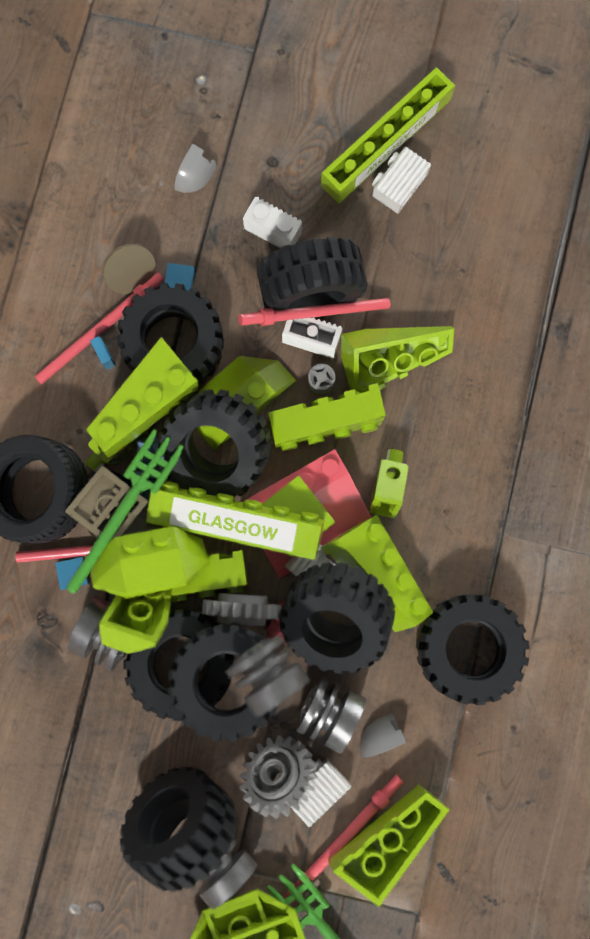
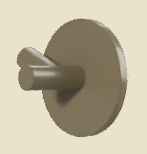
[103,242,156,294]

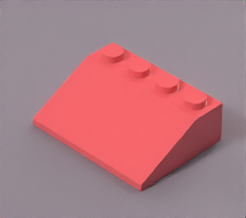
[243,449,371,579]

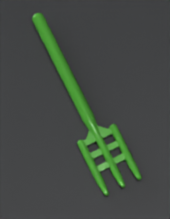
[67,429,183,593]
[266,864,340,939]

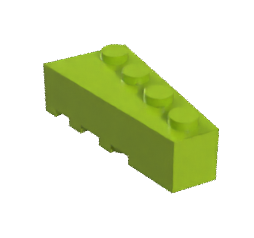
[86,337,199,459]
[268,383,386,451]
[320,515,433,632]
[171,550,249,602]
[328,784,449,907]

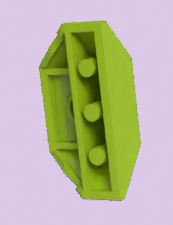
[197,356,296,451]
[90,526,209,598]
[190,888,306,939]

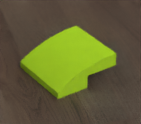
[262,475,336,557]

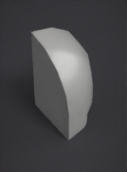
[174,144,217,193]
[360,713,406,758]

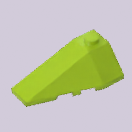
[341,326,454,393]
[99,589,172,654]

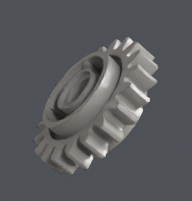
[202,593,282,626]
[239,735,317,819]

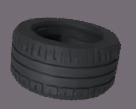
[0,434,89,544]

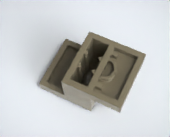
[65,466,165,543]

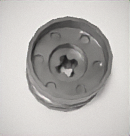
[67,596,127,672]
[226,635,309,717]
[296,676,367,754]
[196,838,257,909]

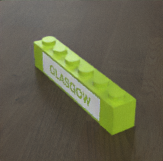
[321,67,455,204]
[146,481,325,560]

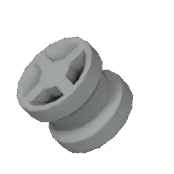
[308,364,335,395]

